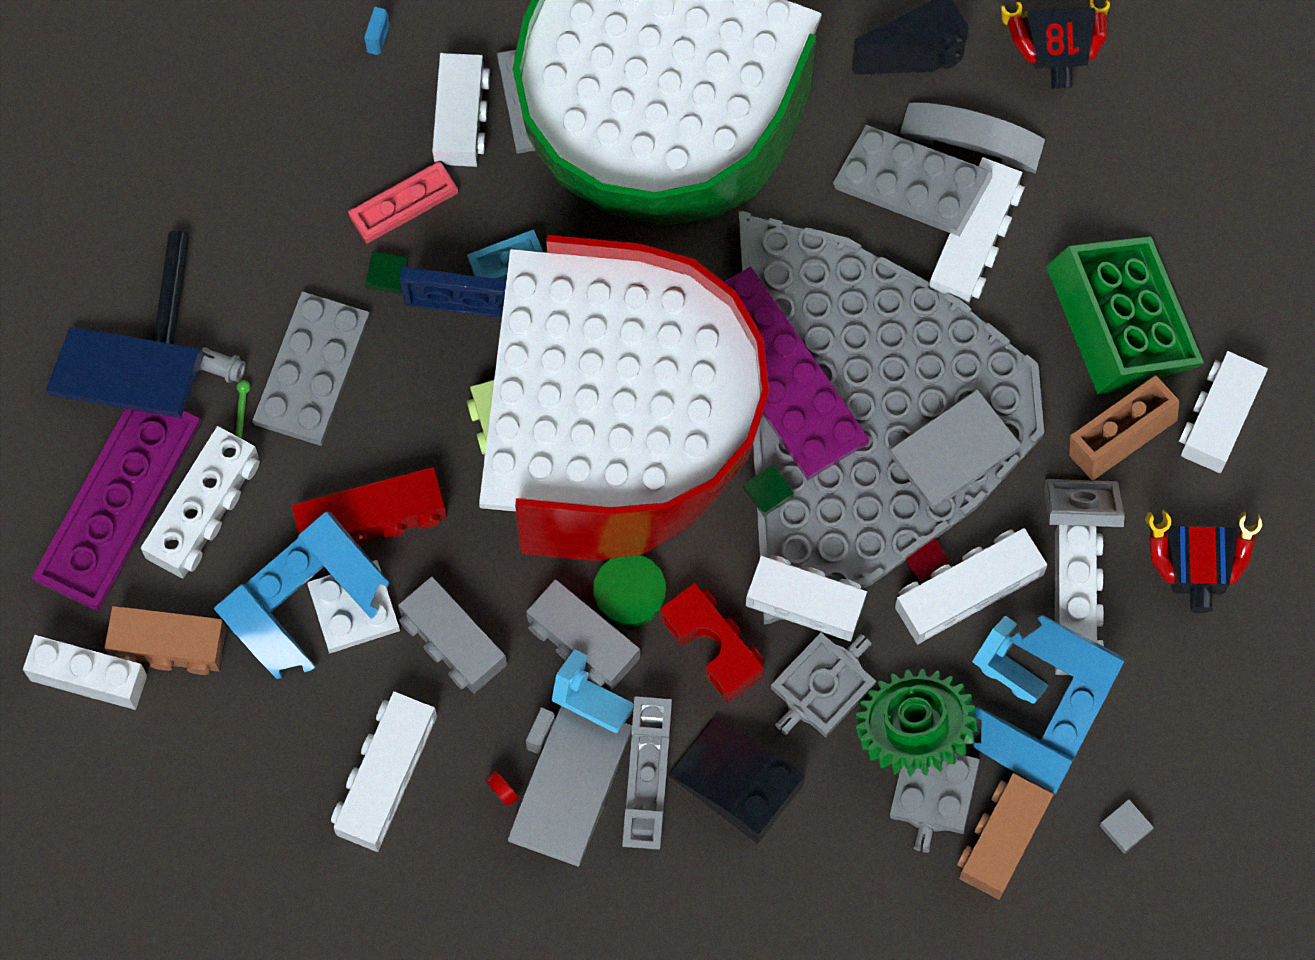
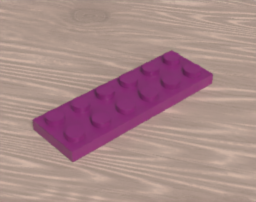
[724,266,869,481]
[32,409,202,612]

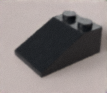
[852,0,969,75]
[669,717,805,844]

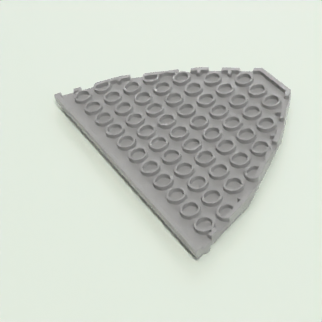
[739,211,1044,624]

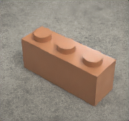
[1069,375,1179,481]
[105,606,227,675]
[957,773,1054,900]

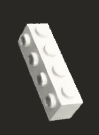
[141,426,260,579]
[1055,525,1104,675]

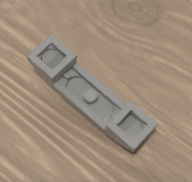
[899,103,1045,173]
[622,696,672,850]

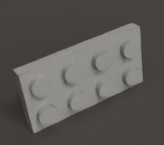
[833,125,993,237]
[253,292,370,446]

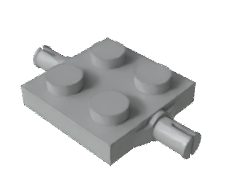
[771,633,876,738]
[890,753,980,853]

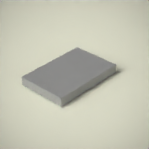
[889,389,1022,510]

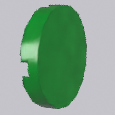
[593,555,666,627]

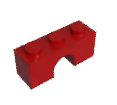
[660,583,765,703]

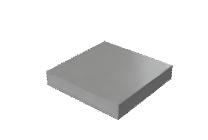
[1044,479,1125,527]

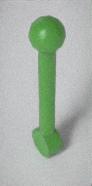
[235,380,251,439]

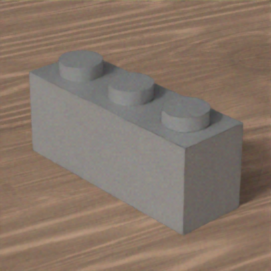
[398,576,507,694]
[526,579,640,691]

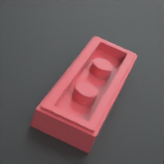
[348,161,458,244]

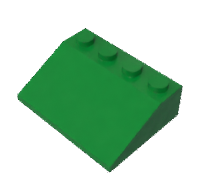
[1046,236,1204,394]

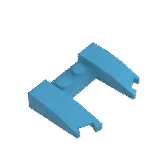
[213,512,390,679]
[974,615,1126,794]

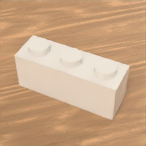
[432,53,490,167]
[1179,351,1268,474]
[746,555,867,642]
[23,635,148,710]

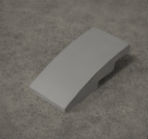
[508,706,632,867]

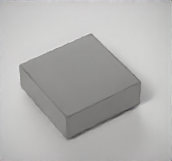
[526,708,555,755]
[1099,800,1154,854]

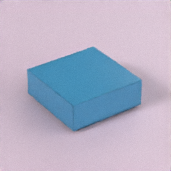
[364,7,390,55]

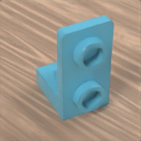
[972,616,1048,704]
[552,649,634,733]

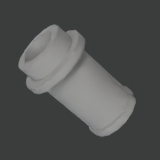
[199,347,246,383]

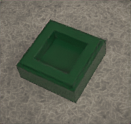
[365,251,408,294]
[743,464,794,517]

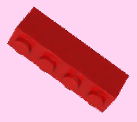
[291,467,447,546]

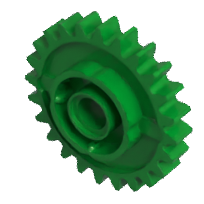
[856,669,977,777]

